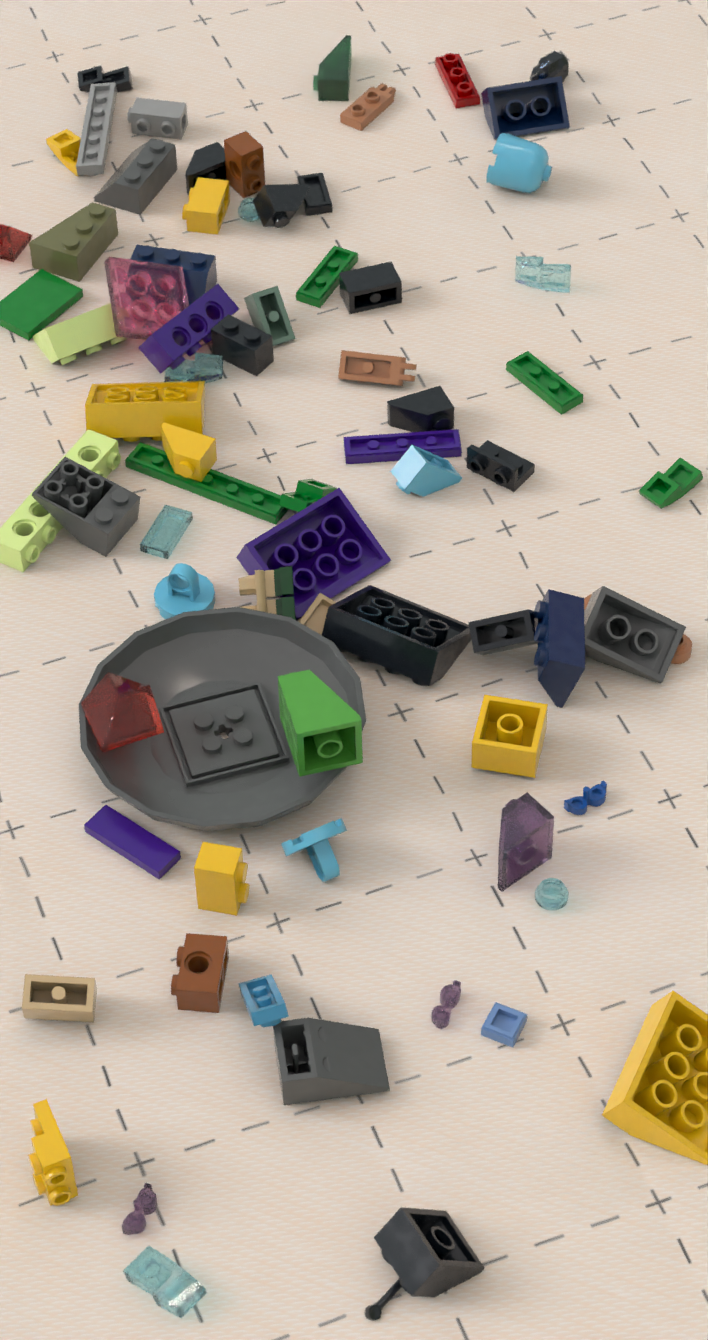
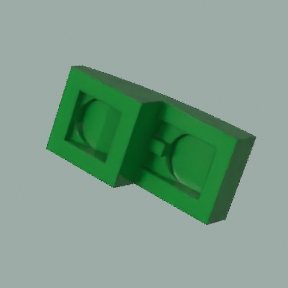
[639,458,703,509]
[279,479,337,512]

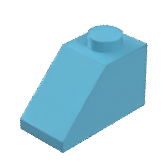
[390,445,462,497]

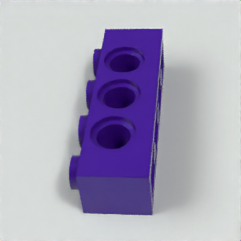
[139,284,239,374]

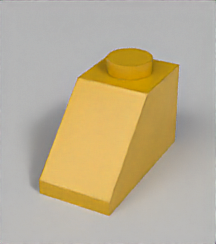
[161,422,217,482]

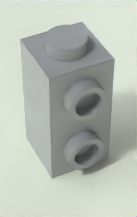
[127,98,188,139]

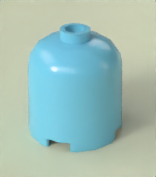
[486,133,552,193]

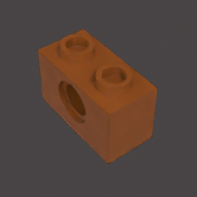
[224,131,265,198]
[171,933,229,1013]

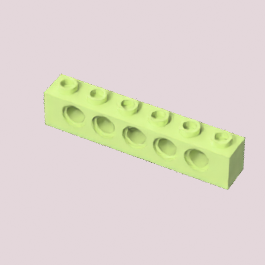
[0,429,121,572]

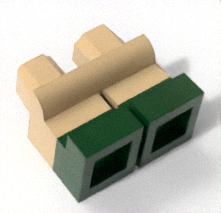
[238,566,296,620]

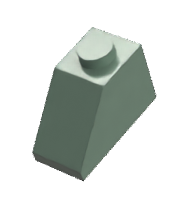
[244,285,296,346]

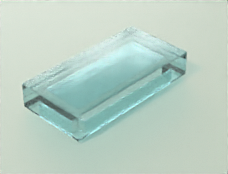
[140,505,193,559]

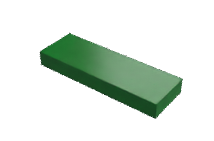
[296,246,358,308]
[506,351,583,415]

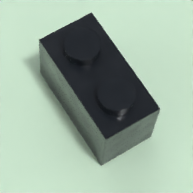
[339,261,402,314]
[211,314,274,377]
[468,609,538,655]

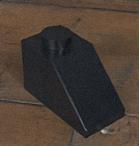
[185,142,226,196]
[253,184,310,228]
[387,386,454,432]

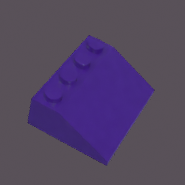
[236,488,391,621]

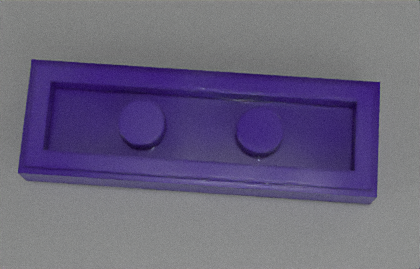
[84,805,181,879]

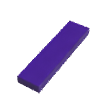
[343,429,462,464]

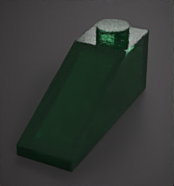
[313,35,352,101]

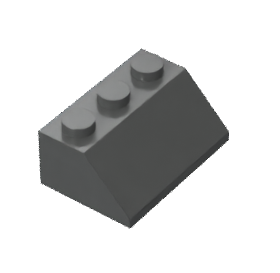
[94,138,178,215]

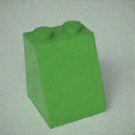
[278,670,363,777]

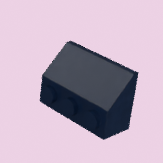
[481,76,570,140]
[123,245,217,312]
[534,589,585,708]

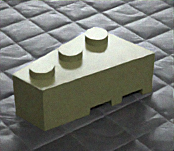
[29,202,118,282]

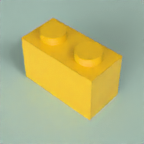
[182,177,230,235]
[194,842,250,916]

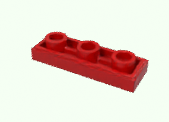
[435,53,480,109]

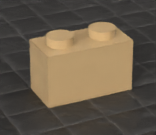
[22,974,97,1022]

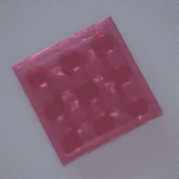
[104,257,189,340]

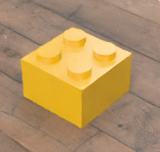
[471,694,548,778]

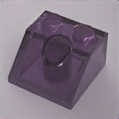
[497,792,554,892]

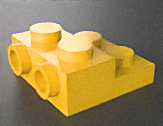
[28,1099,78,1206]

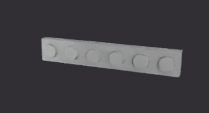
[76,82,117,176]

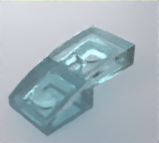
[515,256,571,293]
[164,352,223,383]
[123,1246,207,1318]

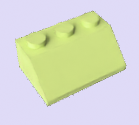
[32,299,133,365]

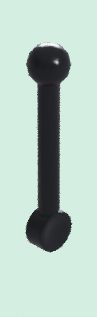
[365,1278,402,1320]

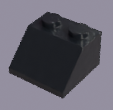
[374,1207,485,1297]

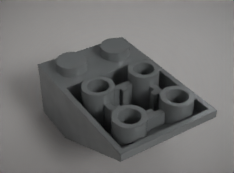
[32,457,140,557]
[273,1018,390,1106]

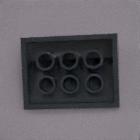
[322,585,471,686]

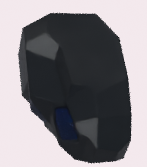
[530,51,569,82]

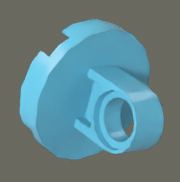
[154,563,215,619]
[281,818,347,882]

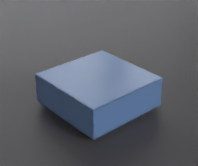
[481,1002,527,1048]

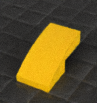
[46,129,81,177]

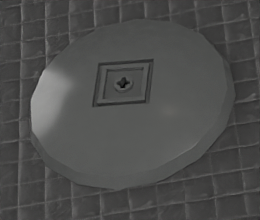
[79,607,366,832]

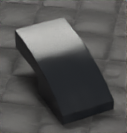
[78,65,133,93]

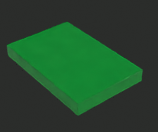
[0,269,83,341]

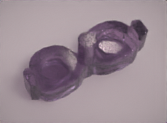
[431,980,461,1029]
[122,1183,158,1235]

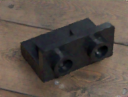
[467,440,535,492]

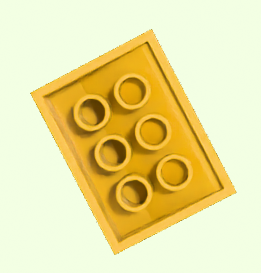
[85,381,205,442]
[602,990,708,1165]

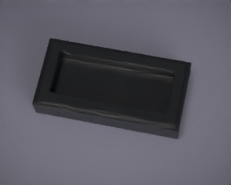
[297,173,333,216]

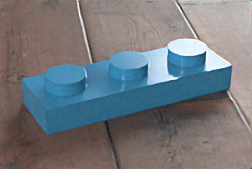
[238,974,289,1027]

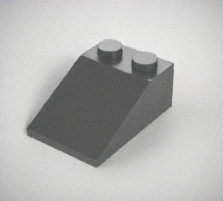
[584,586,686,684]

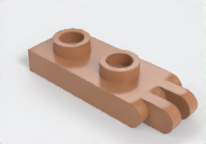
[340,83,396,131]
[338,350,417,386]

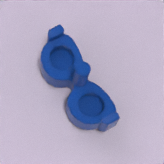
[564,780,607,815]

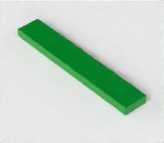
[125,442,288,525]

